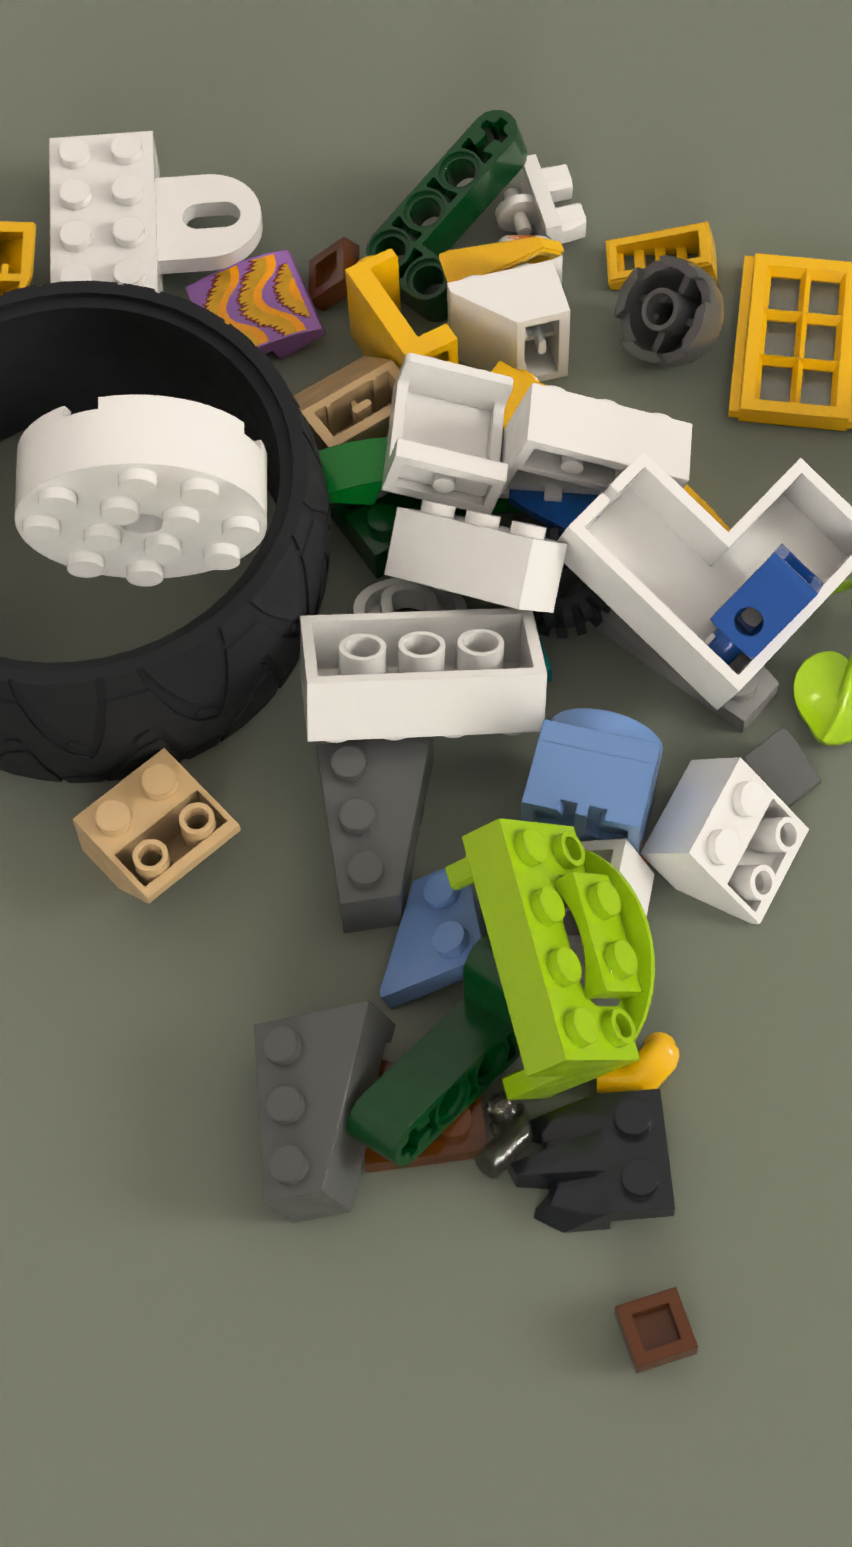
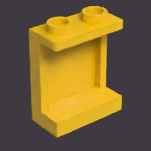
[345,249,458,369]

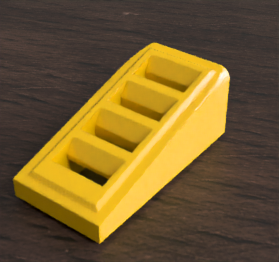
[605,221,719,290]
[439,237,564,283]

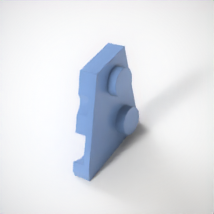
[380,868,488,1009]

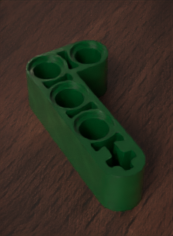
[366,110,528,322]
[346,934,520,1167]

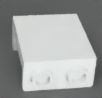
[382,353,514,514]

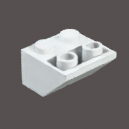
[447,260,570,382]
[640,757,809,924]

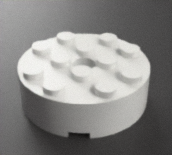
[15,395,267,587]

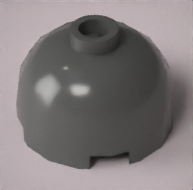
[615,255,725,367]

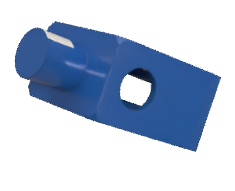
[704,543,824,666]

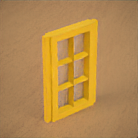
[728,253,852,431]

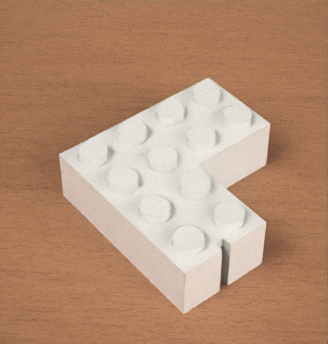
[557,451,852,710]

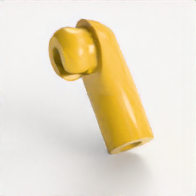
[596,1032,680,1093]

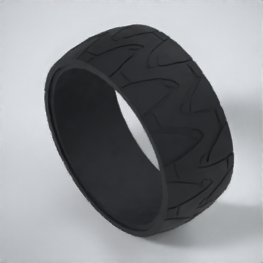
[0,280,331,783]

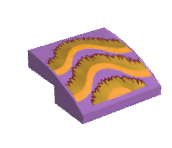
[185,250,326,360]

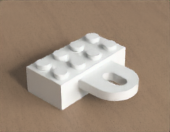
[49,131,263,293]
[300,578,547,743]

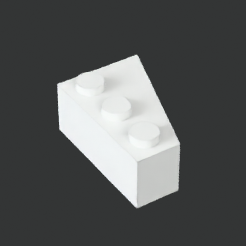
[499,383,692,502]
[384,500,567,613]

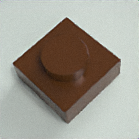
[308,237,360,311]
[614,1287,698,1374]

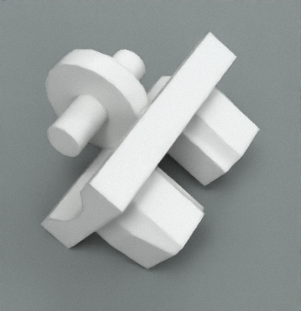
[495,154,586,244]

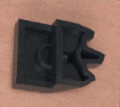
[507,1089,675,1233]

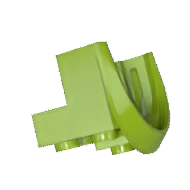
[445,818,655,1100]

